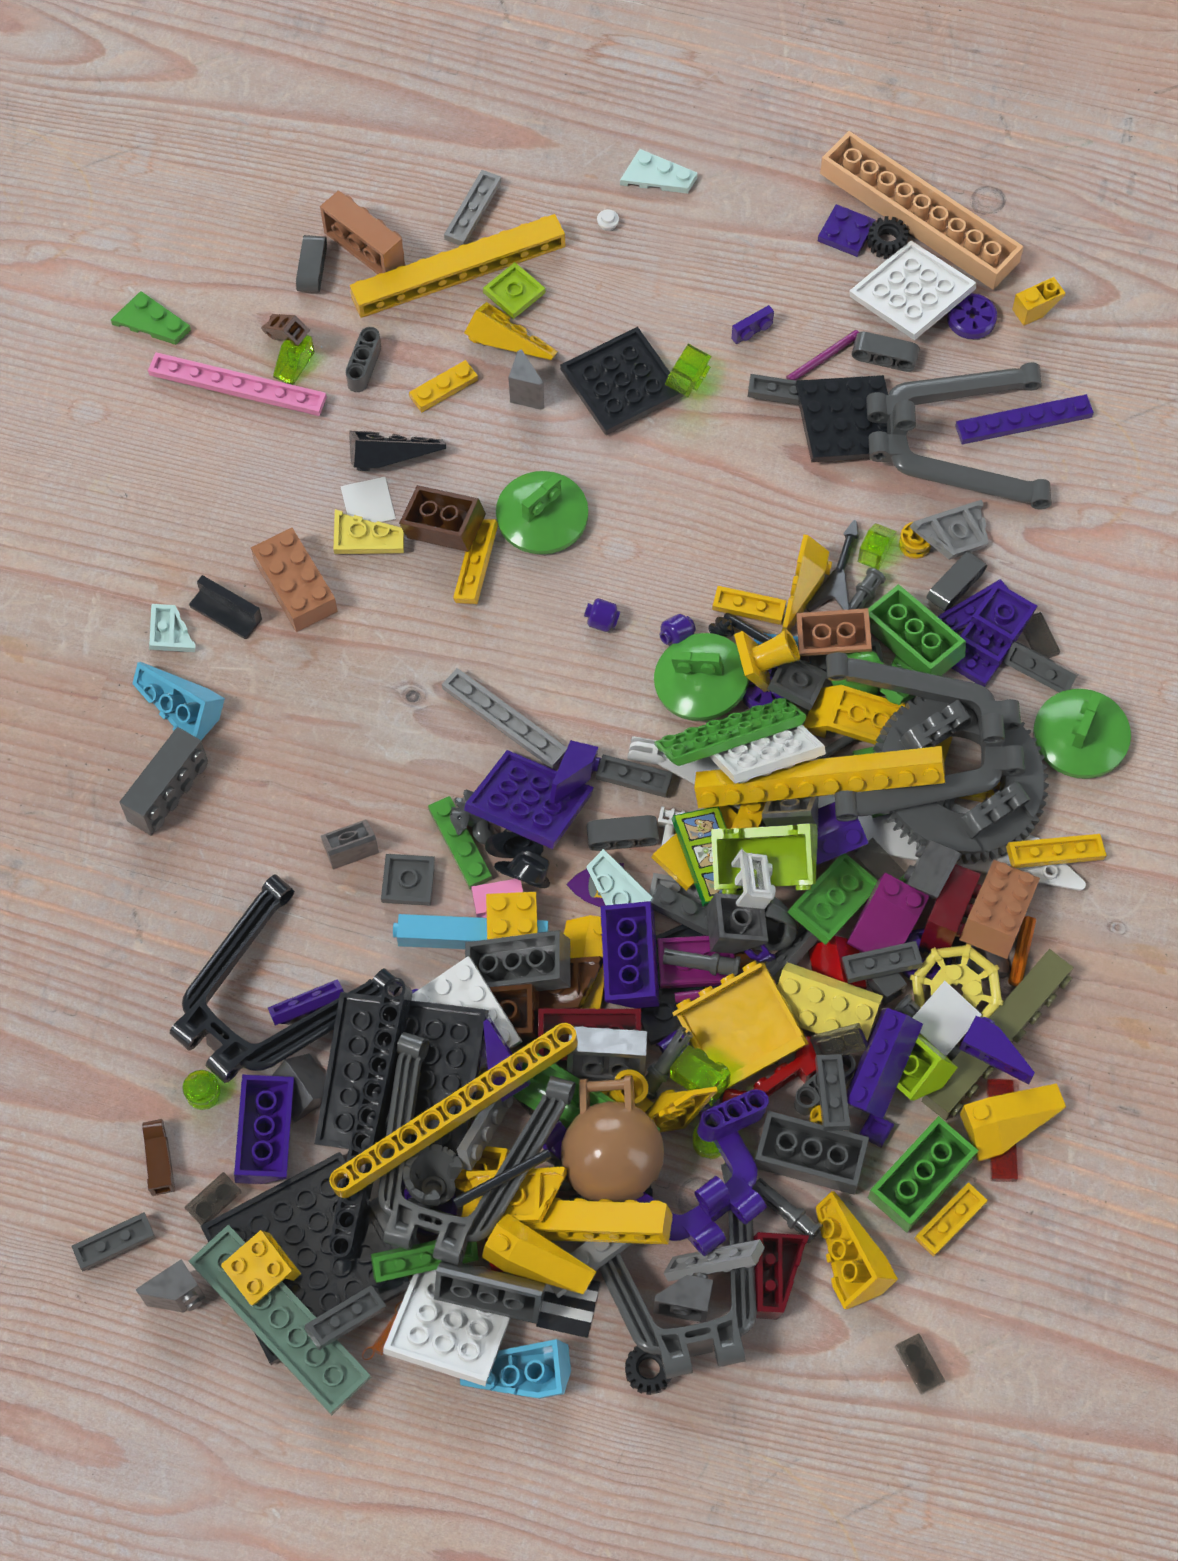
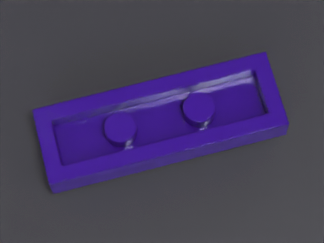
[267,979,344,1025]

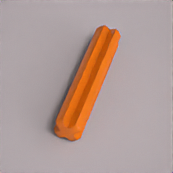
[1008,916,1036,986]

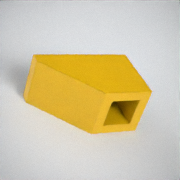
[1012,277,1066,326]

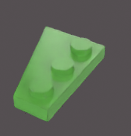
[111,291,191,345]

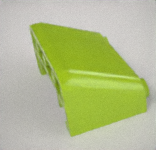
[711,824,818,894]

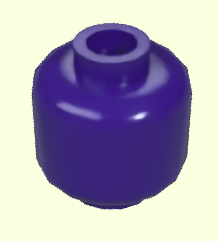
[584,598,620,632]
[660,614,696,646]

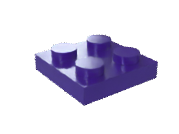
[817,204,876,257]

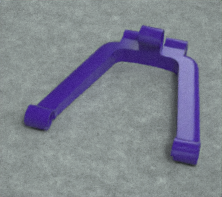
[542,1030,767,1256]

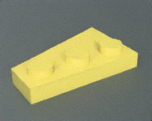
[333,509,404,554]

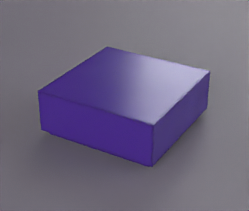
[859,1114,894,1148]

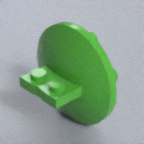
[496,471,588,554]
[654,633,749,721]
[1033,689,1131,779]

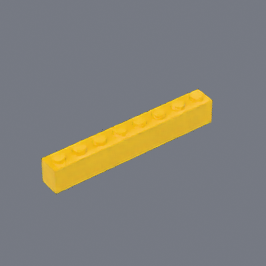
[461,1198,673,1244]

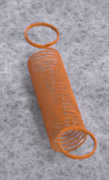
[362,1301,402,1360]

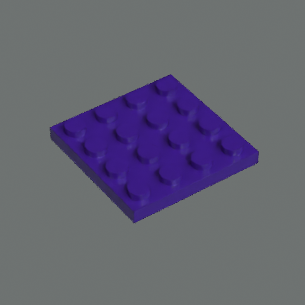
[464,750,594,849]

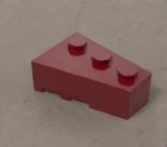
[919,864,982,951]
[754,1232,809,1320]

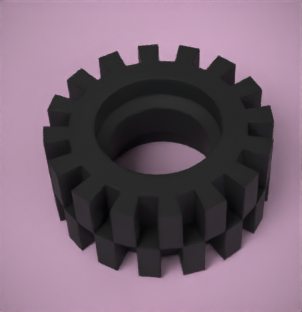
[867,216,908,259]
[625,1346,672,1395]

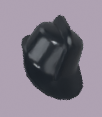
[485,829,544,858]
[494,851,550,888]

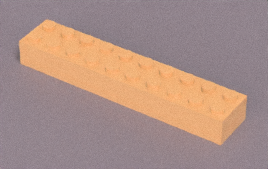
[820,131,1024,290]

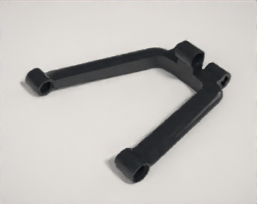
[169,874,401,1083]

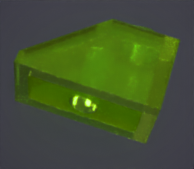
[273,335,315,385]
[857,523,897,570]

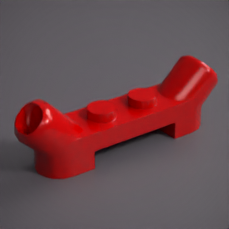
[722,1036,820,1108]

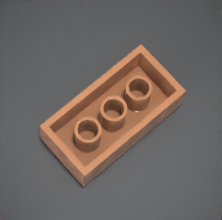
[320,190,405,274]
[250,527,338,632]
[960,859,1040,959]

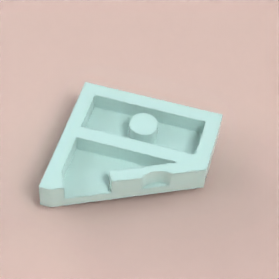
[149,604,195,652]

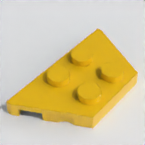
[466,1167,567,1223]

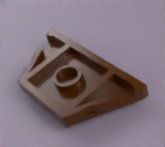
[538,956,603,1009]

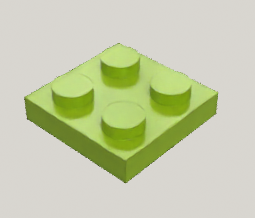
[483,262,546,319]

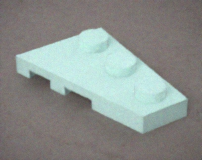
[620,149,698,194]
[586,849,652,905]

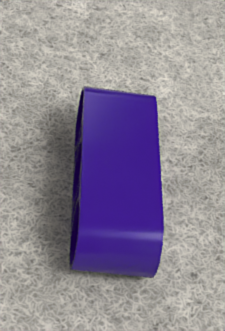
[697,1089,769,1142]

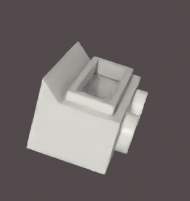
[731,849,776,909]

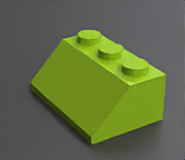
[897,1033,958,1101]

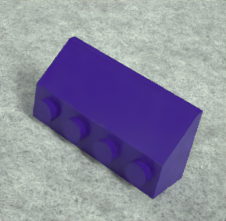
[816,802,868,865]
[601,901,660,1008]
[846,1008,923,1119]
[234,1074,294,1184]

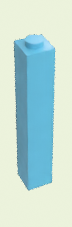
[393,914,549,949]

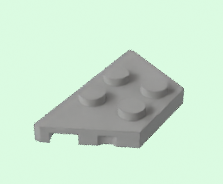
[910,500,988,560]

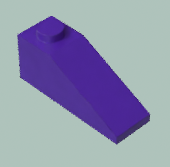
[550,740,601,804]
[959,1016,1035,1085]
[483,1017,530,1102]

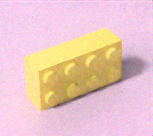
[777,962,883,1050]

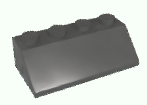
[434,1261,546,1324]

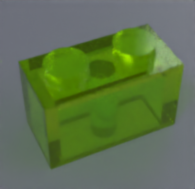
[665,343,712,397]
[670,1045,730,1106]

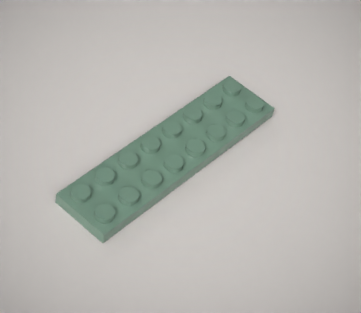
[189,1225,372,1416]

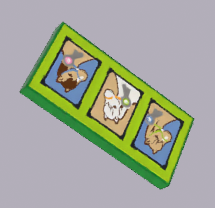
[671,806,744,907]

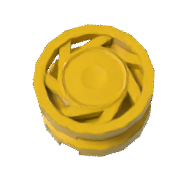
[899,522,931,559]

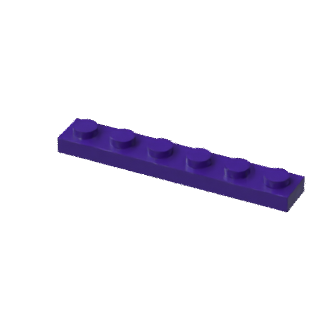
[955,394,1094,445]

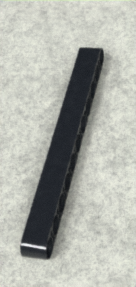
[329,977,412,1261]

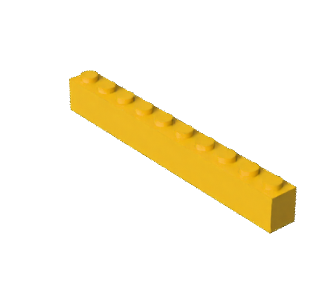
[349,214,565,318]
[694,746,945,808]

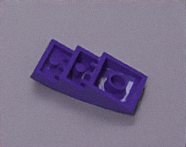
[951,582,1037,687]

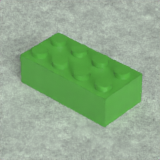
[868,584,966,676]
[868,1116,979,1233]

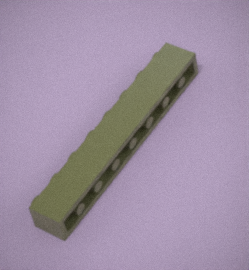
[921,949,1074,1121]

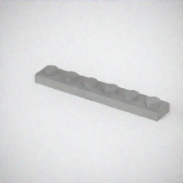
[442,668,567,769]

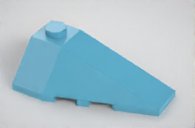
[132,662,225,740]
[460,1339,571,1399]

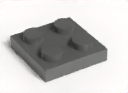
[767,659,827,711]
[381,854,435,906]

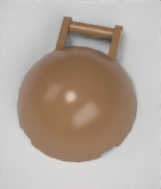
[561,1075,664,1202]

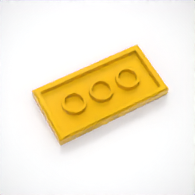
[651,805,737,891]

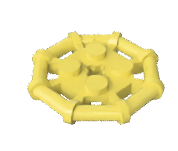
[910,943,1004,1018]

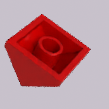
[808,936,867,989]

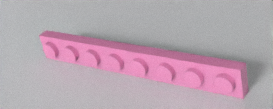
[148,352,327,416]

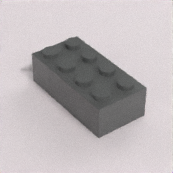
[119,727,208,836]
[465,930,571,991]
[755,1111,869,1195]

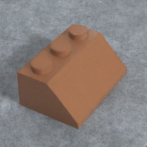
[796,608,872,656]

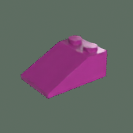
[847,873,929,952]

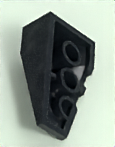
[349,430,446,472]

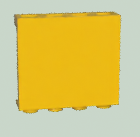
[672,961,809,1094]

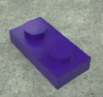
[731,305,774,344]

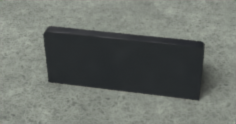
[189,575,262,639]

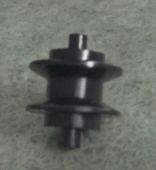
[708,617,734,638]

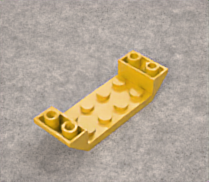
[804,685,953,762]

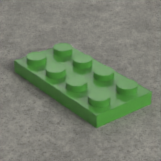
[787,853,878,945]

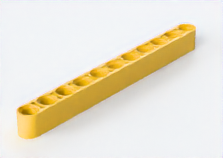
[329,1023,578,1198]

